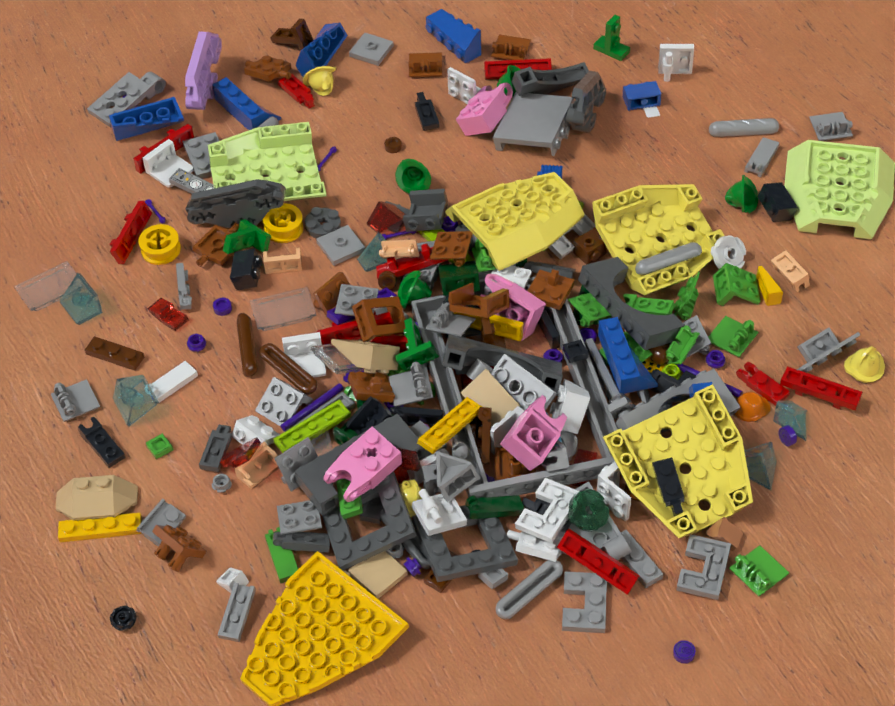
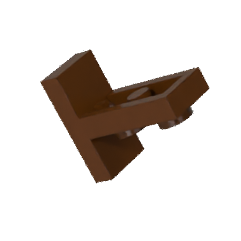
[270,18,313,51]
[466,317,506,348]

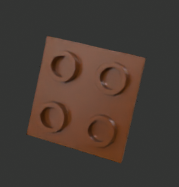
[491,34,531,60]
[408,52,442,77]
[430,231,473,267]

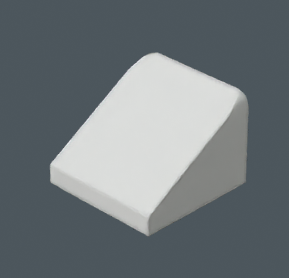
[216,568,249,593]

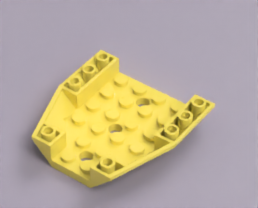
[445,172,585,271]
[592,184,724,295]
[603,384,753,538]

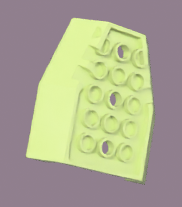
[208,122,326,201]
[784,140,895,239]

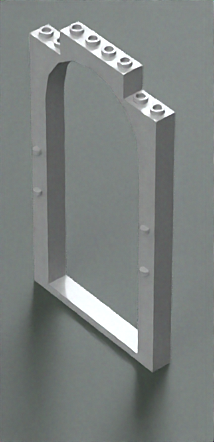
[411,264,621,498]

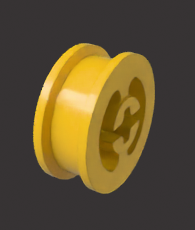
[263,203,303,243]
[139,224,181,265]

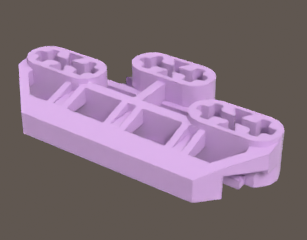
[185,31,222,110]

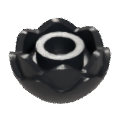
[110,606,137,631]

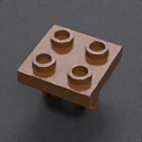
[313,272,350,324]
[495,447,536,481]
[152,524,207,572]

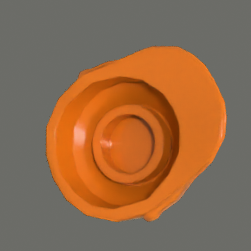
[735,392,771,422]

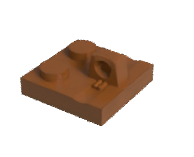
[527,269,575,310]
[348,371,395,402]

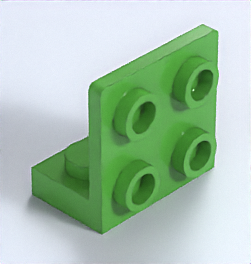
[713,263,761,306]

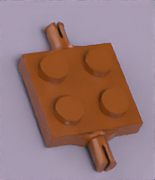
[244,56,292,81]
[193,223,239,267]

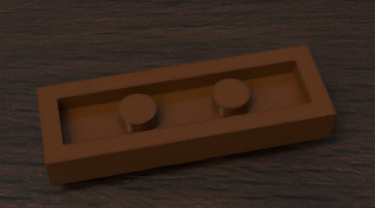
[85,336,145,371]

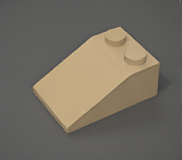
[331,339,400,373]

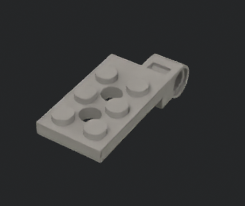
[87,72,166,128]
[466,354,558,411]
[569,482,632,560]

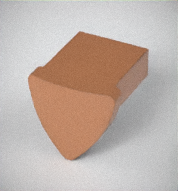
[706,517,743,551]

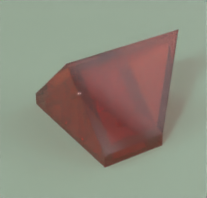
[367,201,405,234]

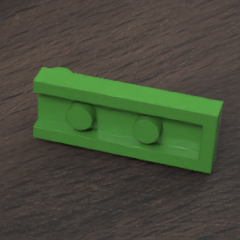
[265,527,298,584]

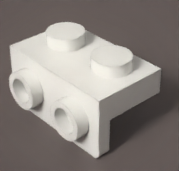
[232,415,280,451]

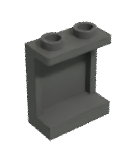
[403,189,448,232]

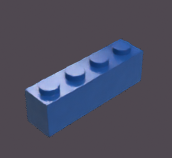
[425,9,481,64]
[296,22,348,77]
[212,77,281,130]
[109,97,184,141]
[598,317,658,394]

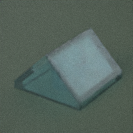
[60,273,103,325]
[113,375,159,426]

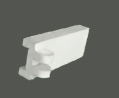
[144,361,198,404]

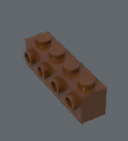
[573,227,610,265]

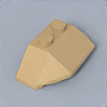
[56,475,138,520]

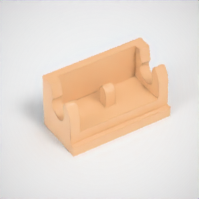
[263,248,302,274]
[771,251,810,292]
[234,442,278,489]

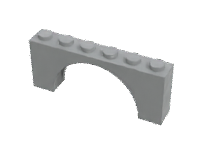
[615,369,740,431]

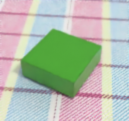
[146,433,173,460]

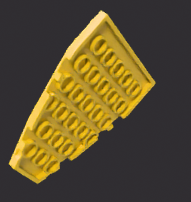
[240,551,409,706]

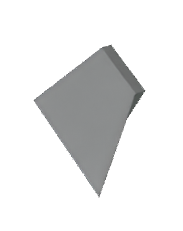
[436,451,480,502]

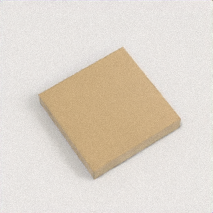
[348,551,408,599]

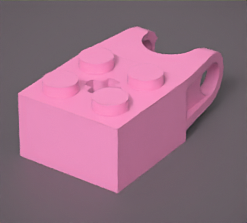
[456,83,513,136]
[479,274,546,341]
[500,395,567,471]
[323,427,402,502]

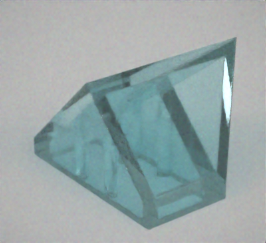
[357,232,387,272]
[773,401,807,441]
[744,442,777,490]

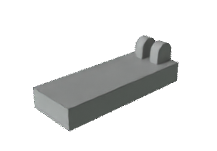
[744,137,779,177]
[218,582,256,642]

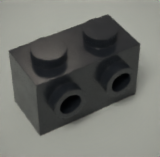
[757,182,798,222]
[230,248,263,290]

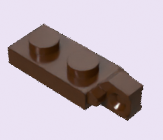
[478,407,492,464]

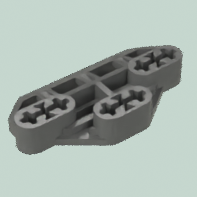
[566,71,606,133]
[186,179,286,228]

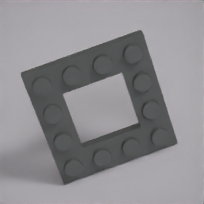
[322,471,417,570]
[412,505,518,582]

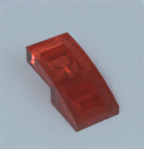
[147,298,189,331]

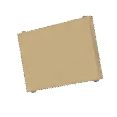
[461,369,520,428]

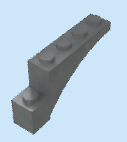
[512,62,589,96]

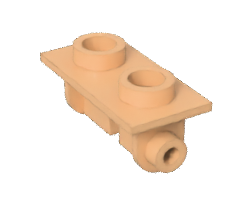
[379,239,419,259]

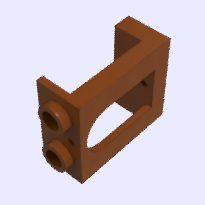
[448,283,509,318]
[352,296,406,342]

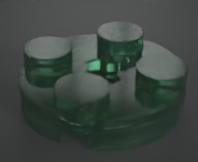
[568,489,609,532]

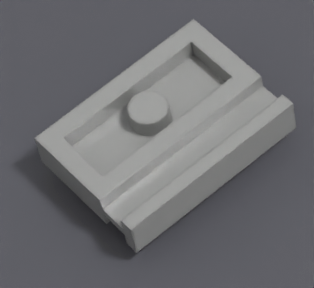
[137,498,186,547]

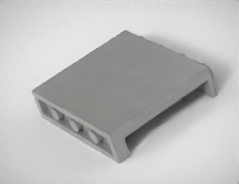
[493,92,574,156]

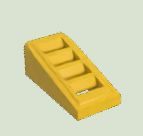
[756,266,783,306]

